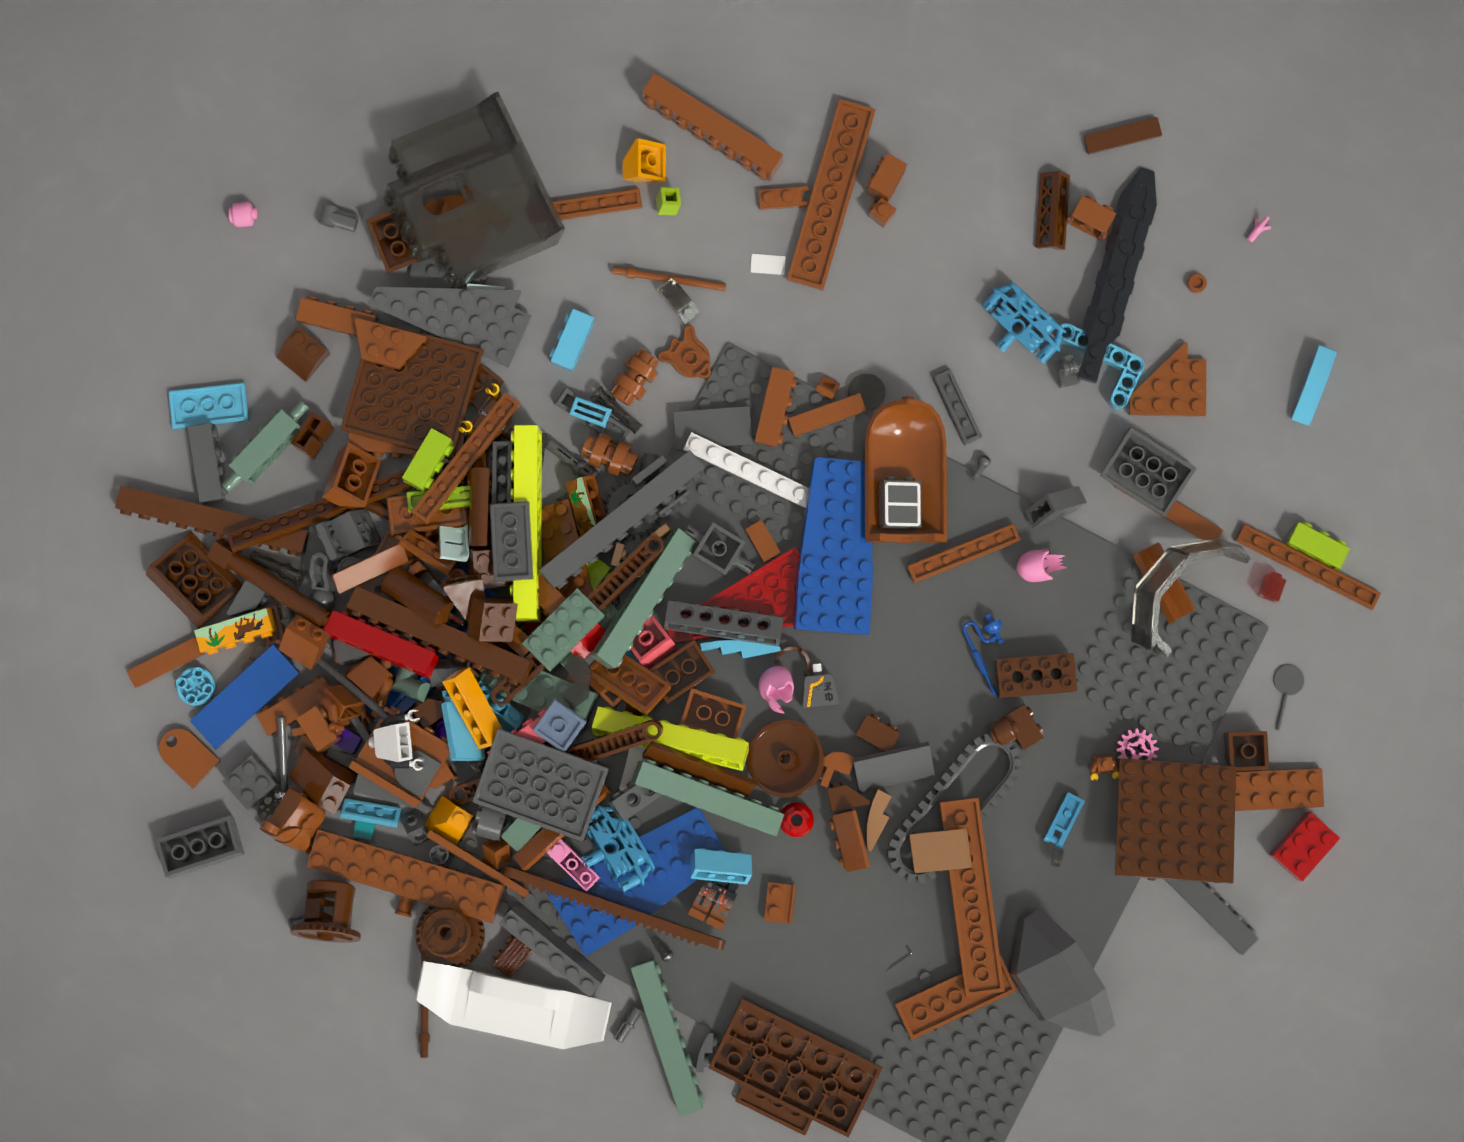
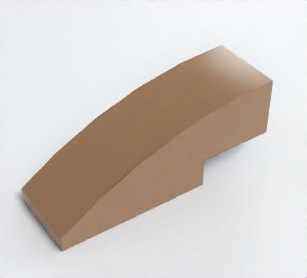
[866,789,892,852]

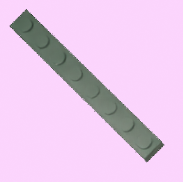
[590,528,696,669]
[630,759,784,836]
[631,958,705,1116]

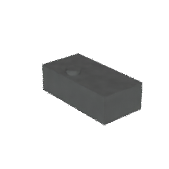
[155,816,245,879]

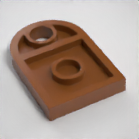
[159,729,221,789]

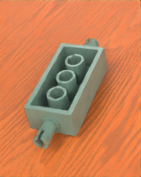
[221,400,309,492]

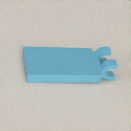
[441,690,486,761]

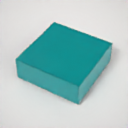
[353,821,375,840]

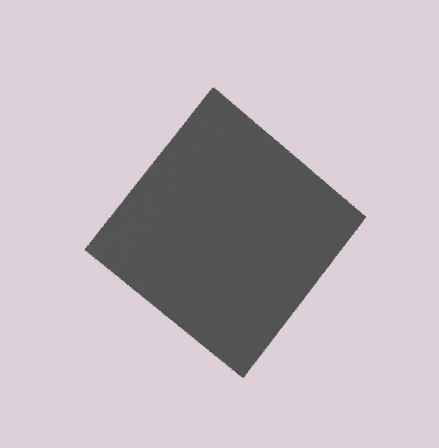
[449,344,1268,1142]

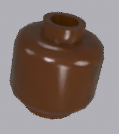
[989,717,1019,746]

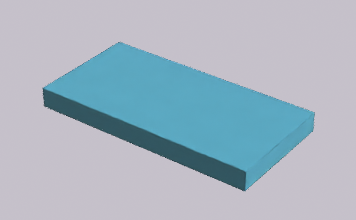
[168,382,249,430]

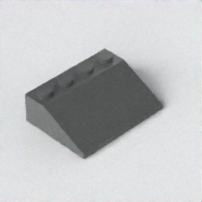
[1100,426,1197,517]

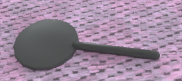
[1274,665,1304,730]

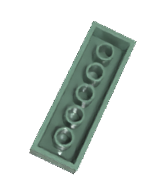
[477,669,599,730]

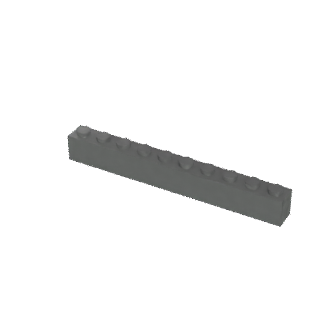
[539,450,705,590]

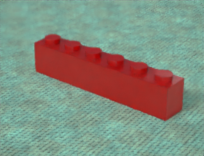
[323,610,440,679]

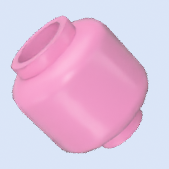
[229,202,258,227]

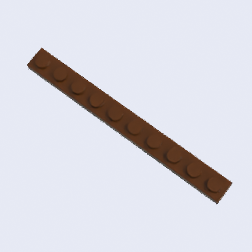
[227,469,413,553]

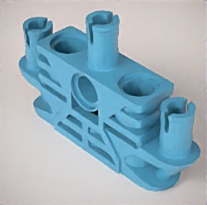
[981,280,1066,364]
[582,804,655,893]

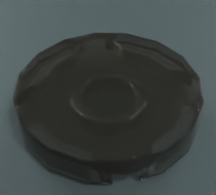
[847,374,885,412]

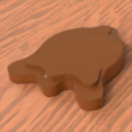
[658,325,711,379]

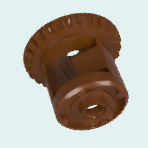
[290,880,361,943]
[415,905,485,968]

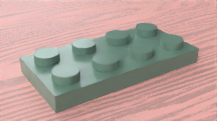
[522,588,605,671]

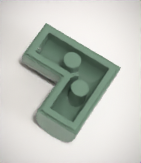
[392,667,431,702]

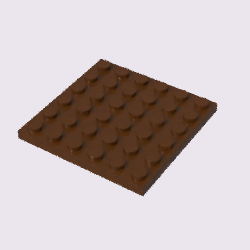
[341,320,484,460]
[1115,758,1236,884]

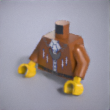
[459,383,514,442]

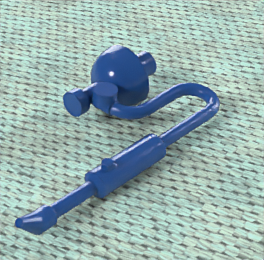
[962,613,1005,697]

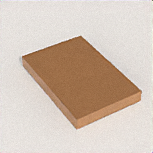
[910,828,972,873]

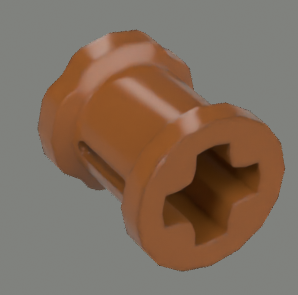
[395,895,416,917]

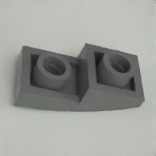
[696,1031,717,1072]

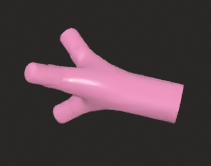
[1246,216,1271,243]

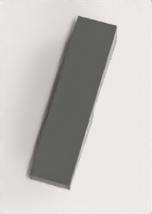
[554,388,630,445]

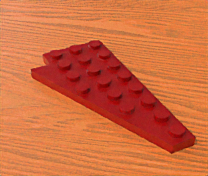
[667,547,800,643]

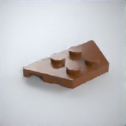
[355,317,427,370]

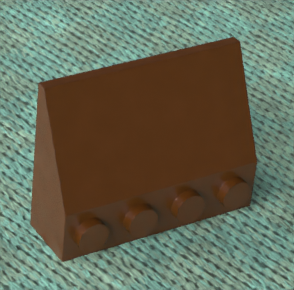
[145,532,243,629]

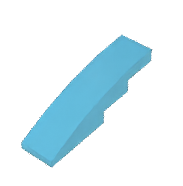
[1291,345,1337,426]
[700,640,781,659]

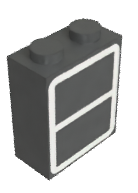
[878,477,921,529]

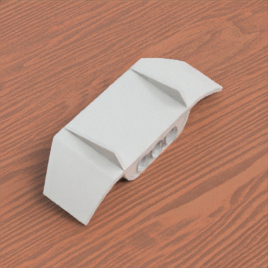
[415,961,612,1049]

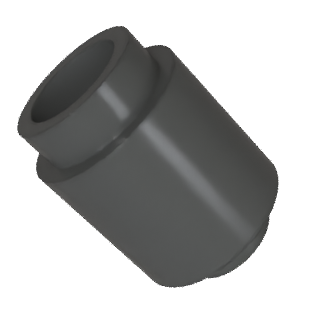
[639,453,659,482]

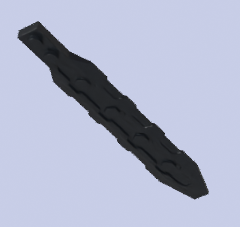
[1077,167,1157,384]

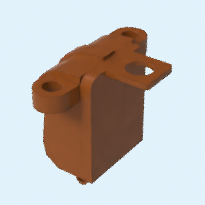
[259,787,326,854]

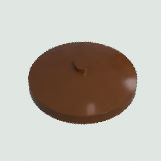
[747,720,825,798]

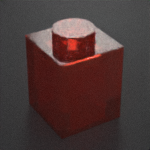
[1257,572,1286,602]

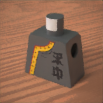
[802,664,840,708]

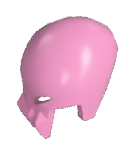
[1016,549,1067,582]
[758,666,794,714]

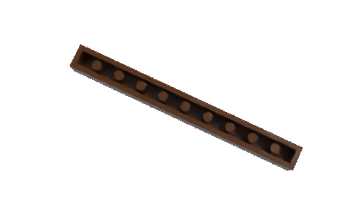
[115,486,309,556]
[346,586,533,686]

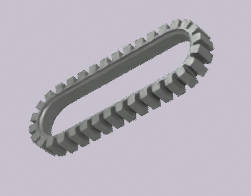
[887,734,1022,884]

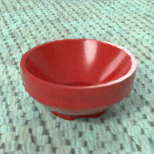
[780,802,814,838]

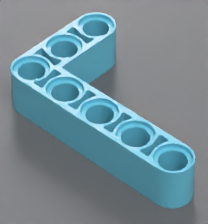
[1056,323,1144,410]

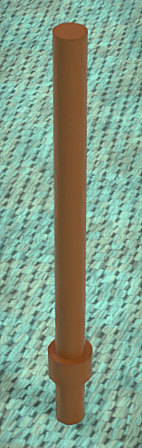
[612,266,726,291]

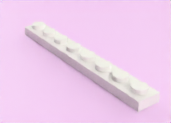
[683,432,809,508]

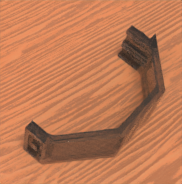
[1131,539,1252,656]

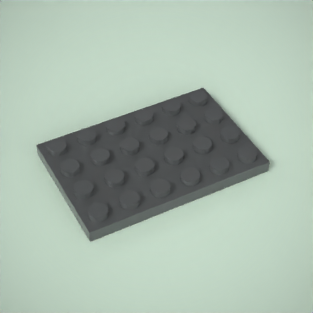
[473,728,609,842]

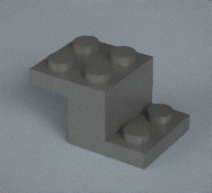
[315,509,381,561]

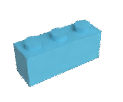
[549,309,595,373]
[690,848,752,884]

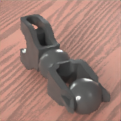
[309,552,342,649]

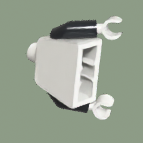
[369,709,424,771]

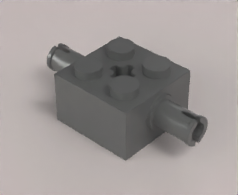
[684,522,755,576]

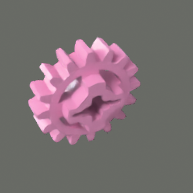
[1115,728,1159,761]

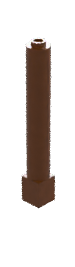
[207,539,331,628]

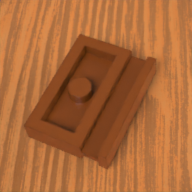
[764,882,796,924]

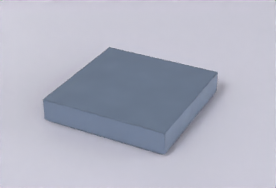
[532,698,587,752]

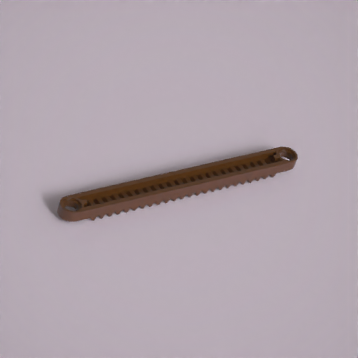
[491,535,664,706]
[449,719,663,805]
[502,865,726,950]

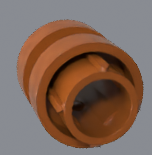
[611,349,659,406]
[581,432,639,477]

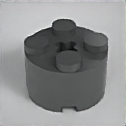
[472,805,507,841]

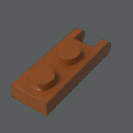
[758,186,810,210]

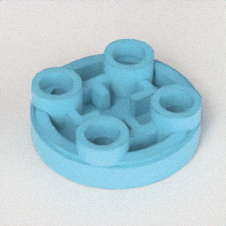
[176,667,216,705]

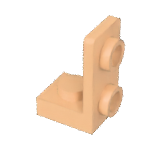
[611,543,645,578]

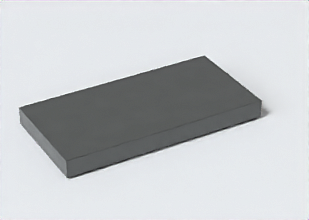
[673,406,753,451]
[490,501,534,582]
[853,742,935,792]

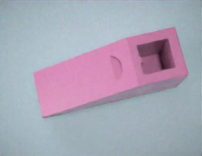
[546,838,600,892]

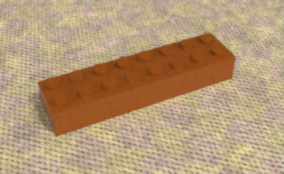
[642,73,783,181]

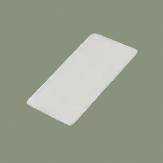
[751,254,786,275]

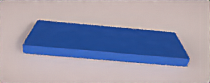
[190,644,300,750]

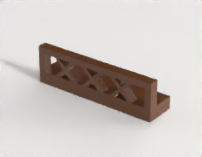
[1035,171,1070,250]

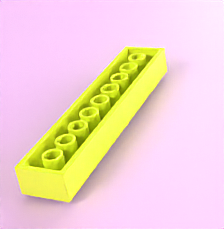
[510,425,542,623]

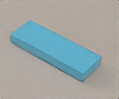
[340,798,401,828]

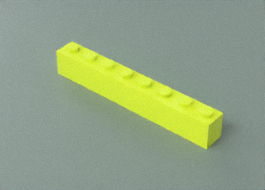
[592,707,749,771]

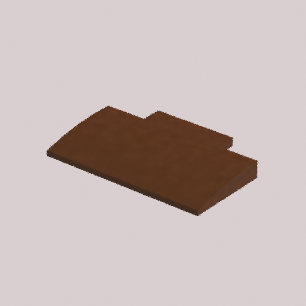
[708,998,883,1138]

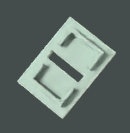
[439,524,469,562]

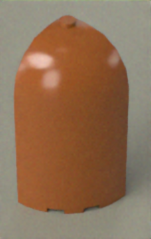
[865,396,947,544]

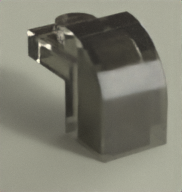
[657,278,699,324]

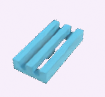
[569,397,612,428]

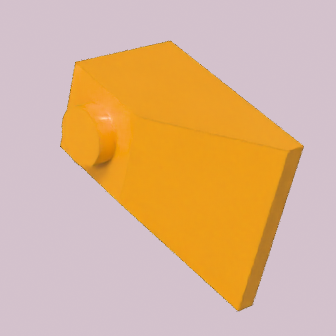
[623,138,666,183]
[424,795,475,845]

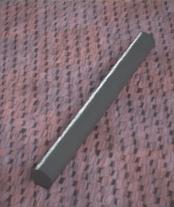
[277,716,288,792]

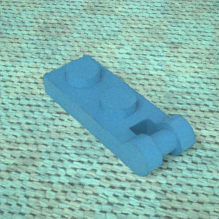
[1043,792,1085,849]

